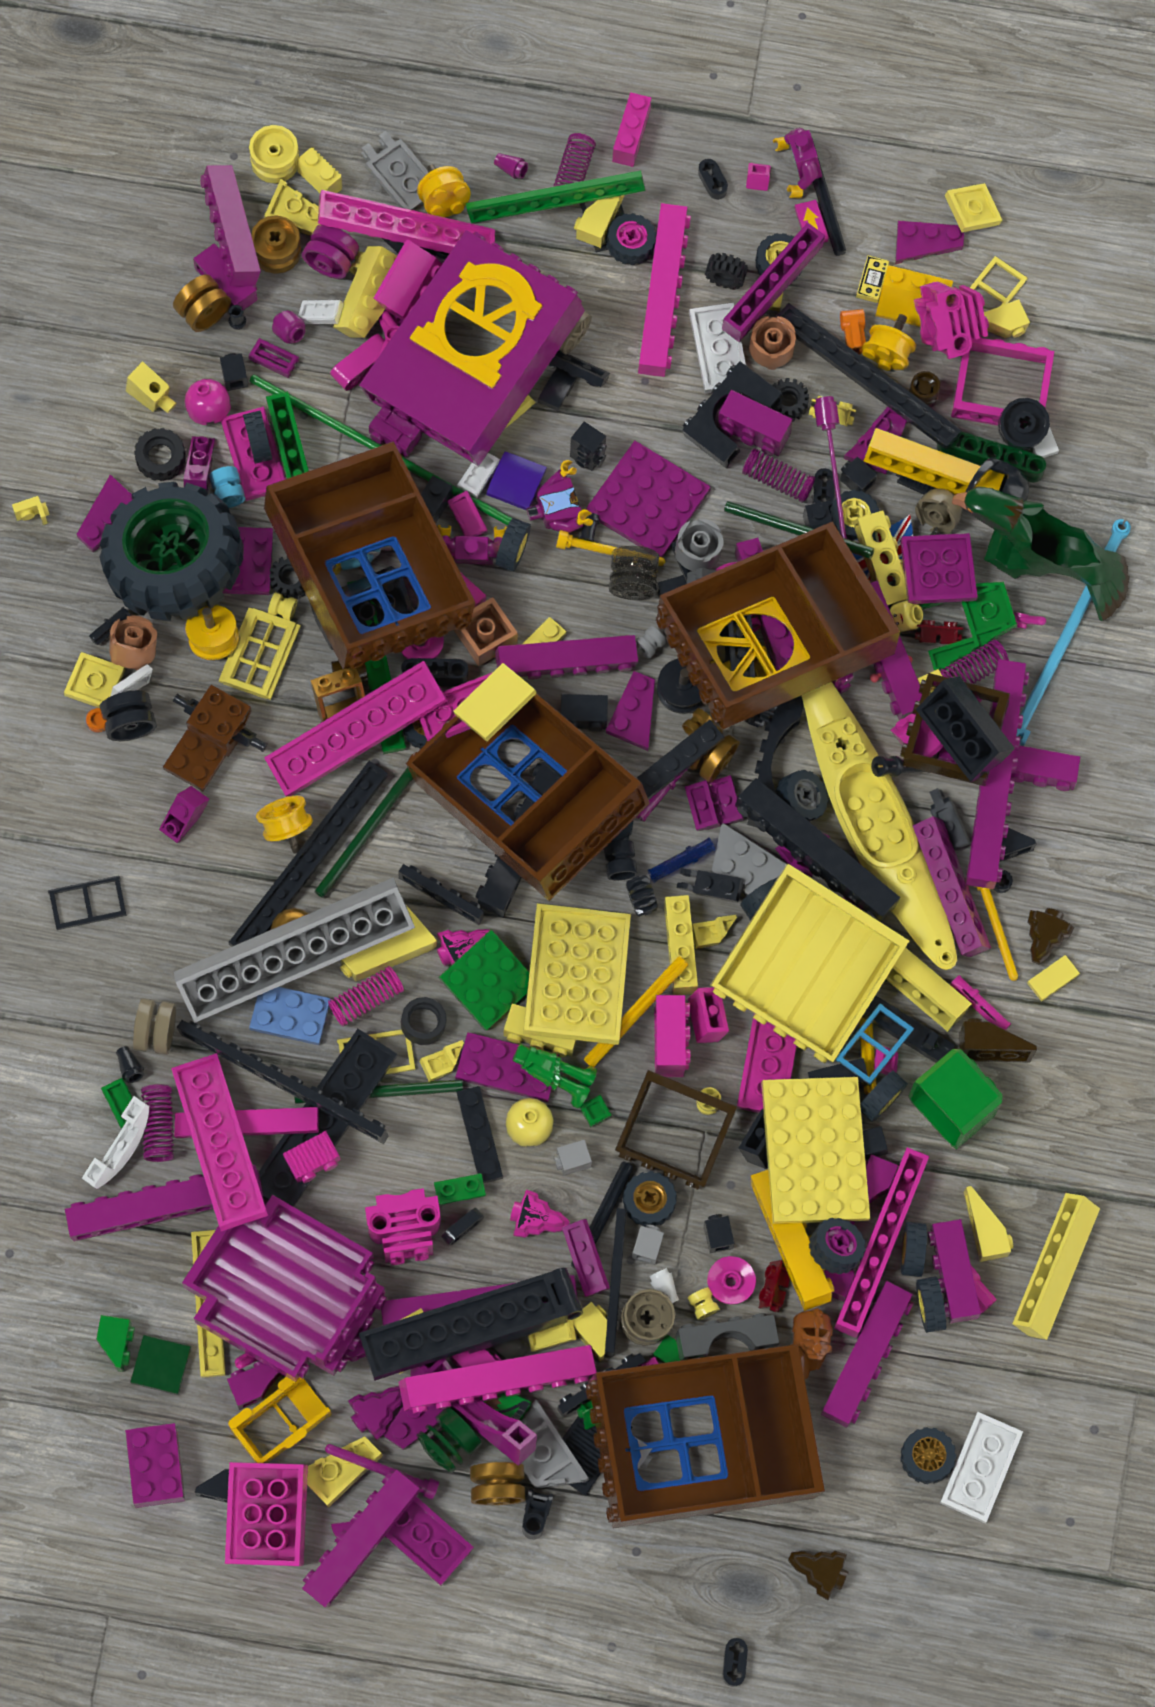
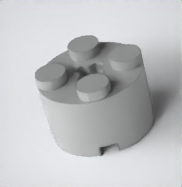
[675,519,724,571]

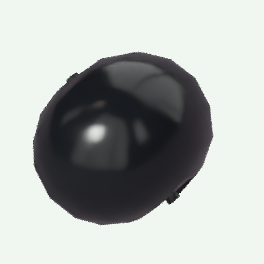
[966,457,1029,501]

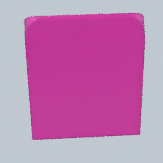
[746,163,771,191]

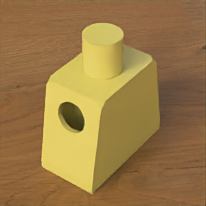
[126,361,177,413]

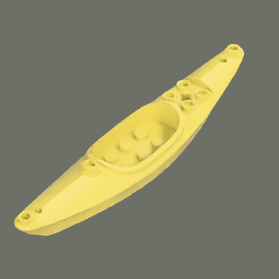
[802,682,957,970]

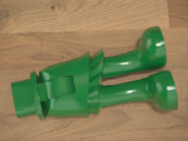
[512,1044,597,1109]

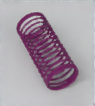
[554,133,596,187]
[742,448,815,503]
[939,640,1009,684]
[141,1084,174,1162]

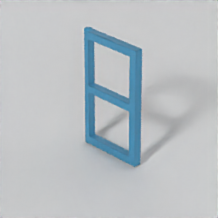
[836,1003,914,1085]

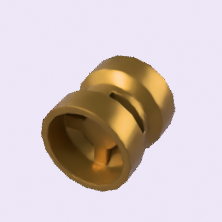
[682,708,714,735]

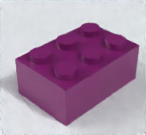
[718,390,792,457]
[125,1423,185,1508]

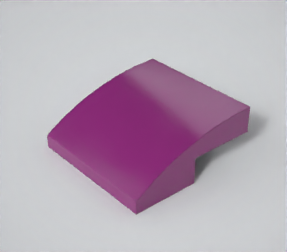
[685,775,744,831]

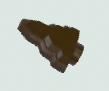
[1027,908,1075,965]
[788,1550,849,1601]

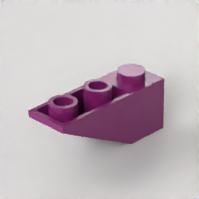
[183,436,215,493]

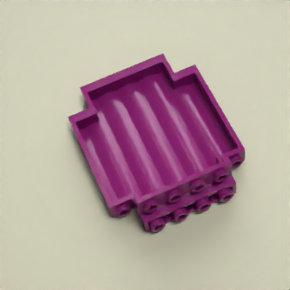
[182,1195,387,1382]

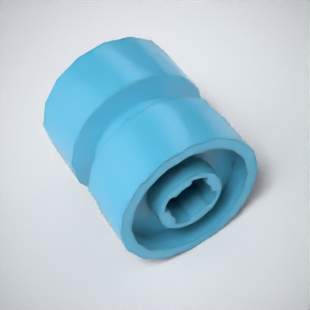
[209,466,245,508]

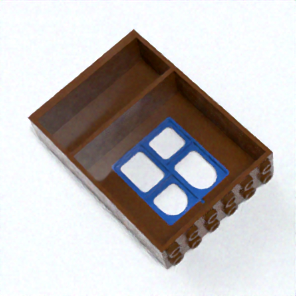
[264,441,476,670]
[406,693,650,901]
[586,1344,825,1529]

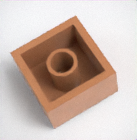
[454,597,518,667]

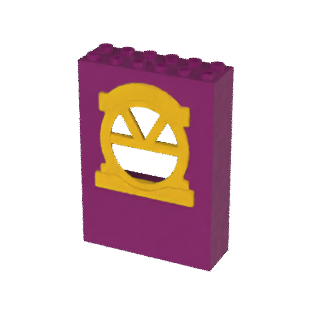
[359,230,585,467]

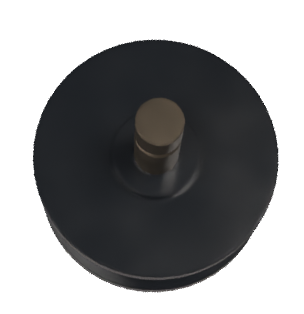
[657,658,704,714]

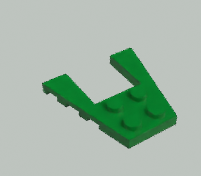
[918,582,1017,671]

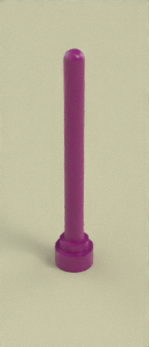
[325,1444,439,1500]

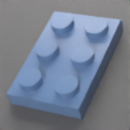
[249,987,330,1046]

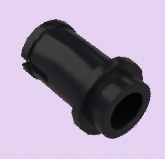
[228,305,246,329]
[580,513,600,542]

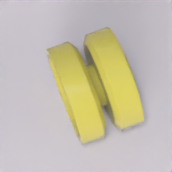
[249,125,299,184]

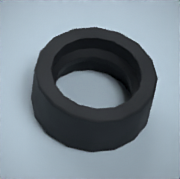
[401,997,447,1045]

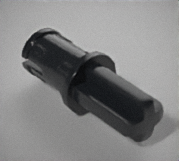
[89,607,131,645]

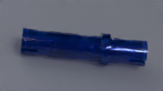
[647,837,716,883]

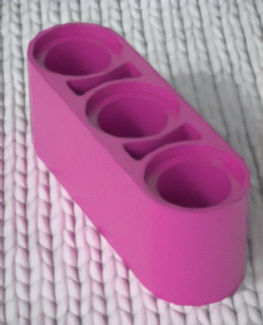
[330,334,385,391]

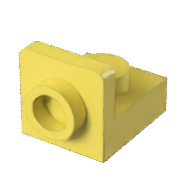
[12,496,50,525]

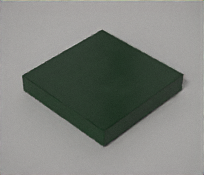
[130,1335,191,1395]

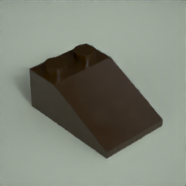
[959,1018,1037,1063]

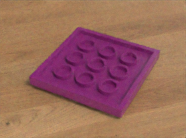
[585,440,711,557]

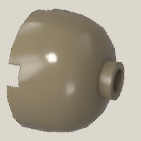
[915,488,962,535]

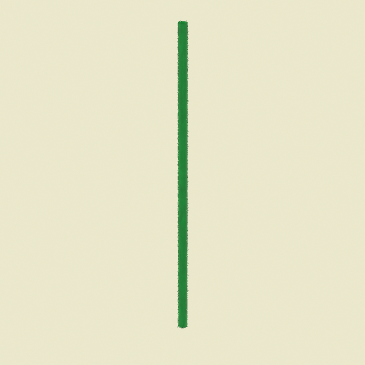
[249,374,512,526]

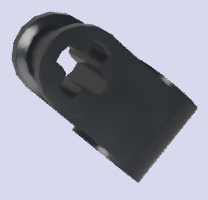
[522,1489,554,1540]

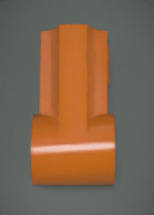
[840,309,866,354]

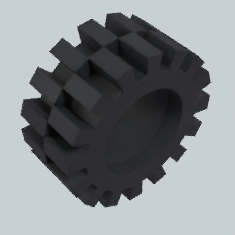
[705,253,748,289]
[772,378,809,422]
[269,556,305,599]

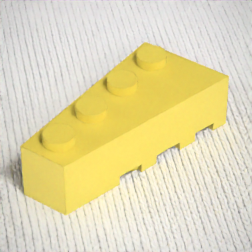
[333,246,397,338]

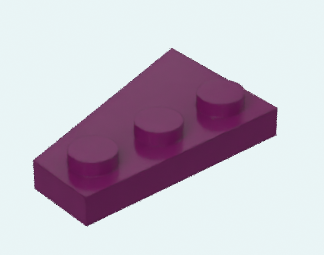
[895,220,964,264]
[844,407,907,474]
[76,475,133,552]
[606,671,655,751]

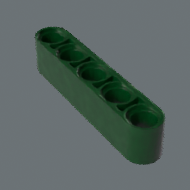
[937,431,1046,483]

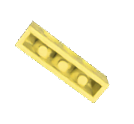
[853,510,907,606]
[664,895,698,995]

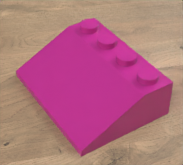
[225,1462,308,1566]

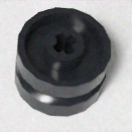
[998,398,1050,450]
[99,690,157,742]

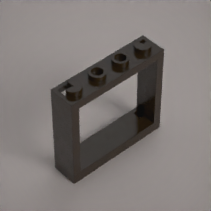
[900,673,1010,786]
[615,1070,738,1190]

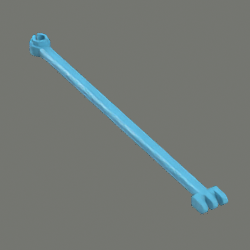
[1016,519,1131,746]

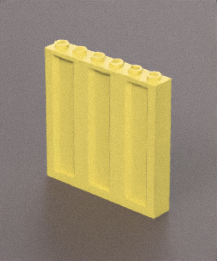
[710,864,909,1064]

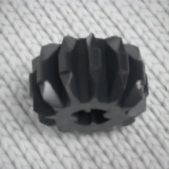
[626,875,658,917]

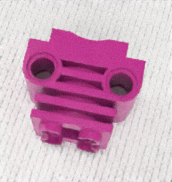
[914,282,989,359]
[365,1188,440,1265]

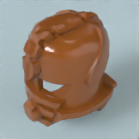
[791,1308,833,1379]

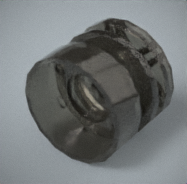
[609,545,659,600]

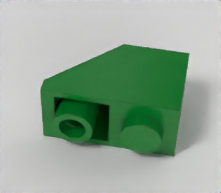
[96,1315,135,1372]

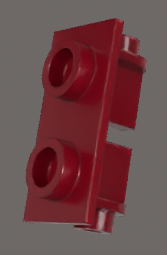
[915,620,963,644]
[758,1260,790,1313]

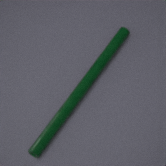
[724,501,874,559]
[314,767,413,898]
[294,1080,463,1104]

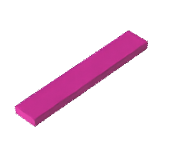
[174,1107,319,1138]

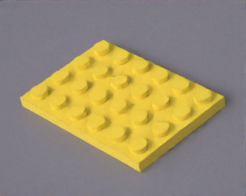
[523,903,631,1045]
[761,1077,870,1224]

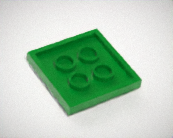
[438,930,529,1031]

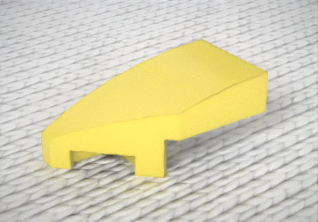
[692,915,737,949]
[419,1040,464,1082]

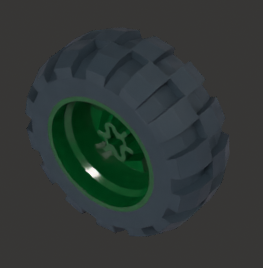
[99,481,244,621]

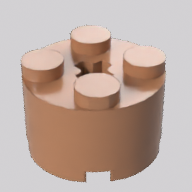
[749,316,796,370]
[109,616,157,670]

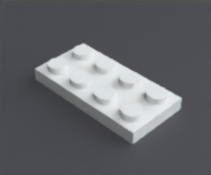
[689,303,746,394]
[940,1412,1023,1523]

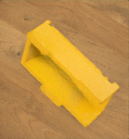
[228,1377,331,1463]

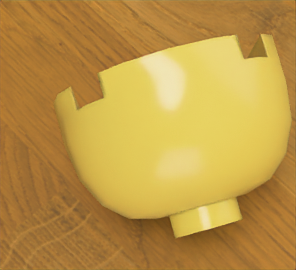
[506,1098,554,1147]

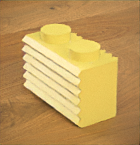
[296,148,342,193]

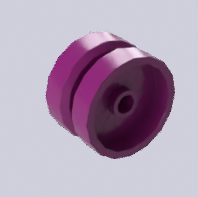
[302,224,359,279]

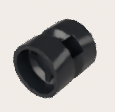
[604,840,638,881]

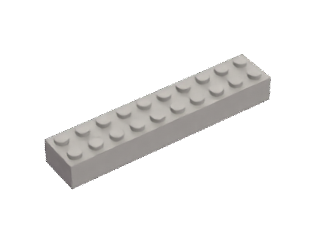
[174,877,415,1023]

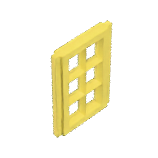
[219,608,301,700]

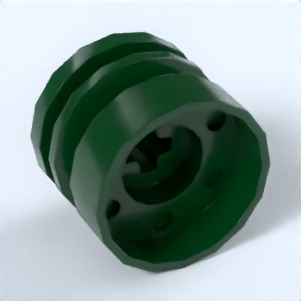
[416,1407,482,1473]

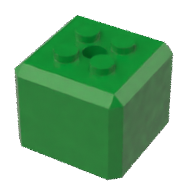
[908,1049,1002,1150]

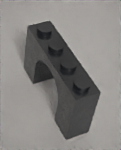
[682,361,784,468]
[808,1058,888,1160]

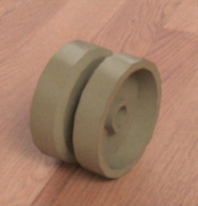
[133,998,176,1055]

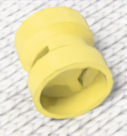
[268,592,298,621]
[688,1287,720,1320]

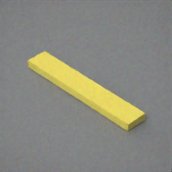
[191,1230,226,1378]

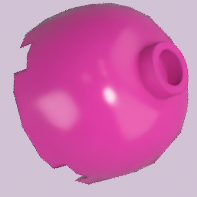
[185,379,231,425]

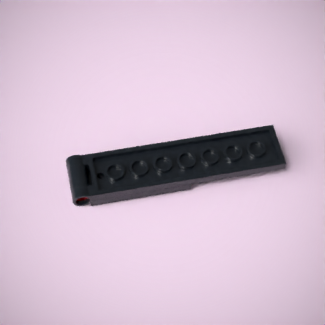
[359,1267,583,1381]

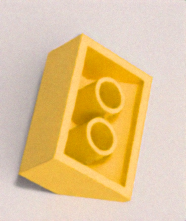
[875,265,953,327]

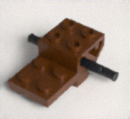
[163,685,268,792]

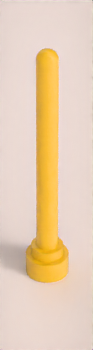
[556,530,665,566]
[974,886,1018,981]

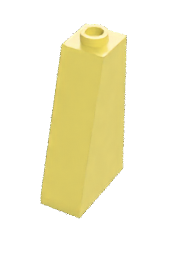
[340,905,437,982]

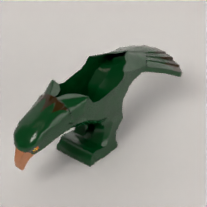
[952,486,1130,621]

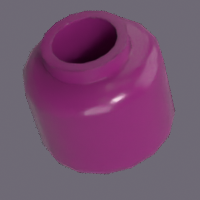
[272,310,305,344]

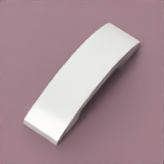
[82,1096,149,1189]

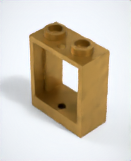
[310,668,365,722]

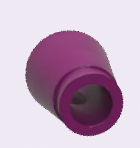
[494,153,528,179]

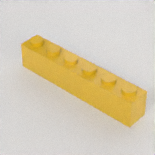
[864,428,1004,495]
[751,1169,834,1311]

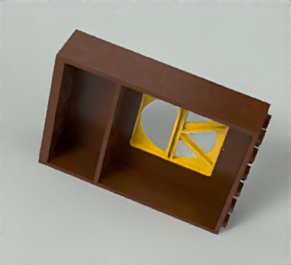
[656,522,900,730]

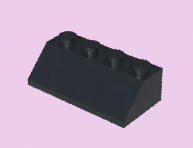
[309,566,413,650]
[916,676,1015,782]

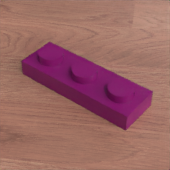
[562,1219,610,1297]

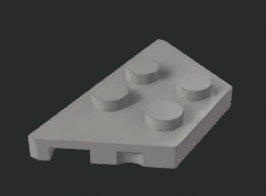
[712,823,786,895]
[521,1400,589,1489]

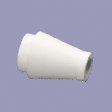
[649,1268,679,1303]

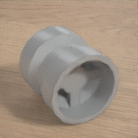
[636,626,666,658]

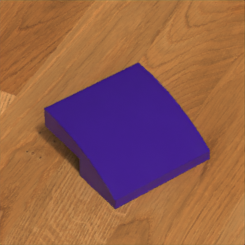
[486,451,547,511]

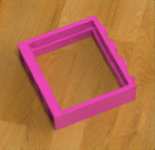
[951,336,1055,429]

